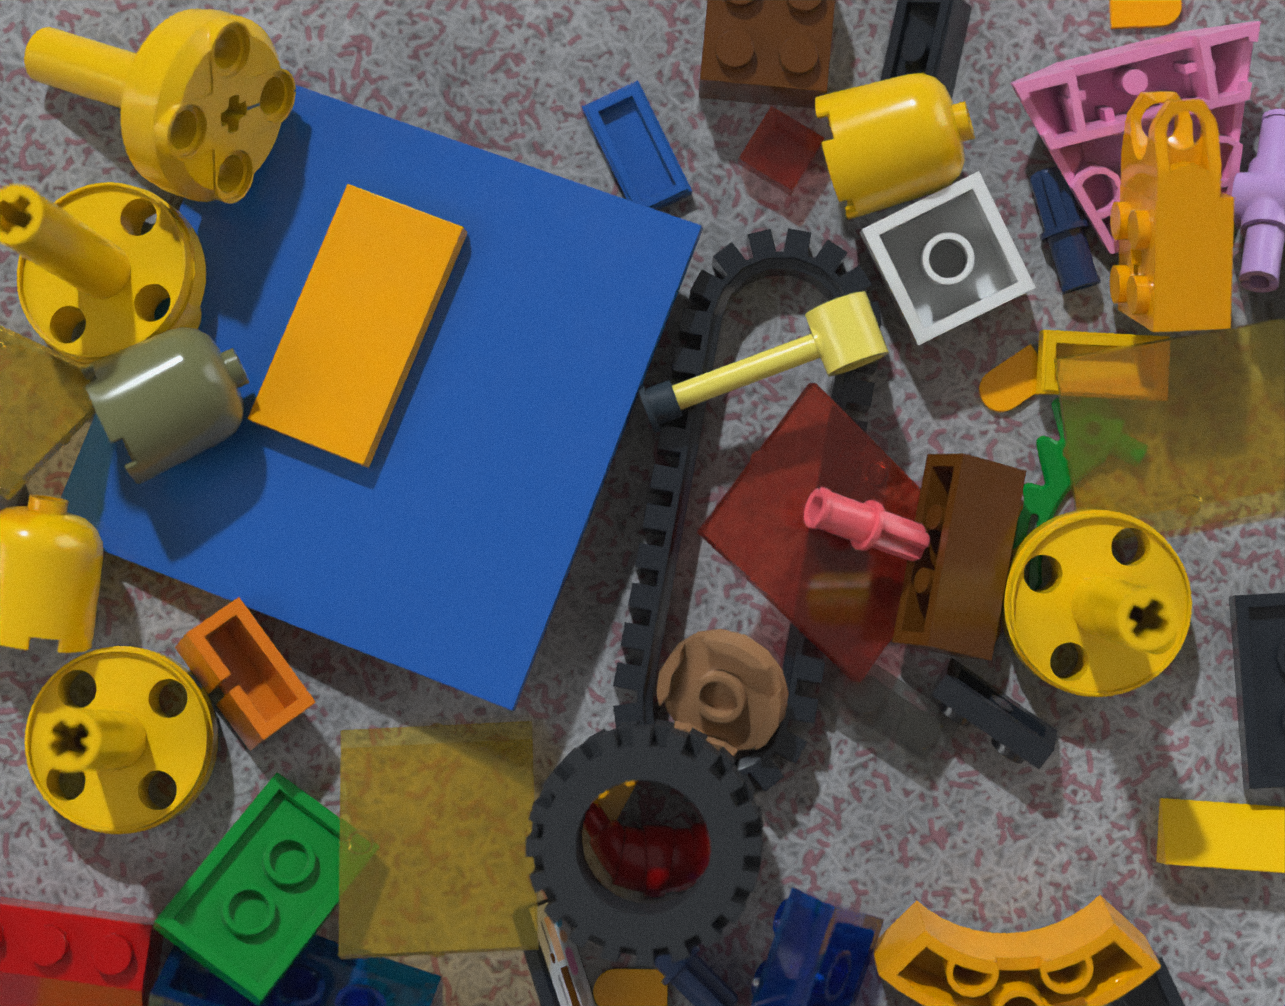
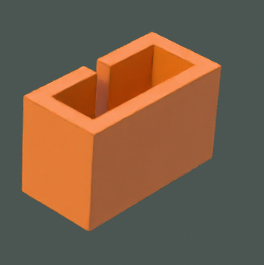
[175,597,316,751]

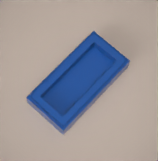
[582,80,692,210]

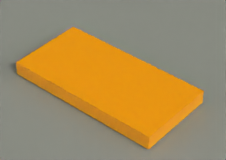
[247,184,468,468]

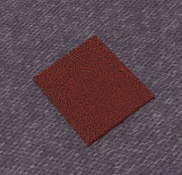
[697,382,921,683]

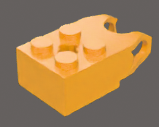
[1109,91,1234,332]

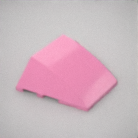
[1010,21,1261,254]

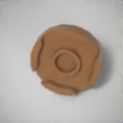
[656,629,789,757]

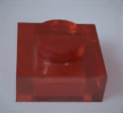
[738,106,825,196]

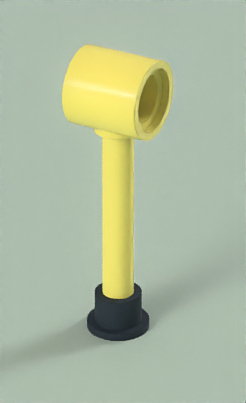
[638,291,889,433]

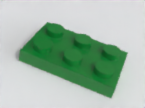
[153,772,380,1006]

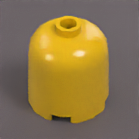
[815,73,975,220]
[0,495,103,653]

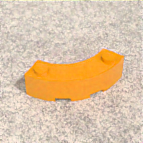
[872,895,1161,1006]

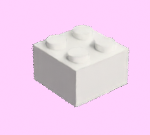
[860,171,1036,346]

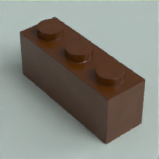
[892,453,1027,661]

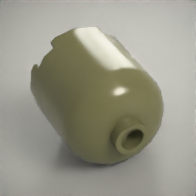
[81,327,250,484]

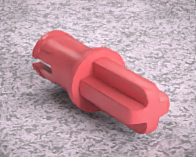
[804,487,930,561]

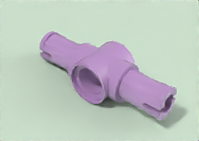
[1232,109,1285,293]

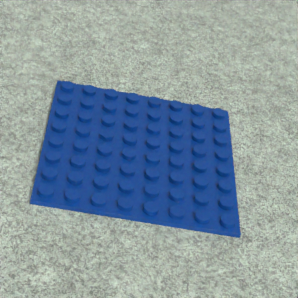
[61,85,703,711]

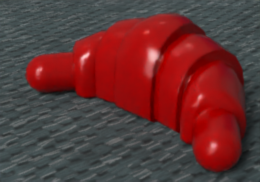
[583,801,711,898]

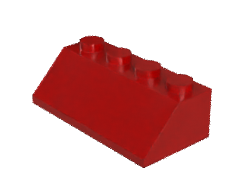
[0,896,164,1006]

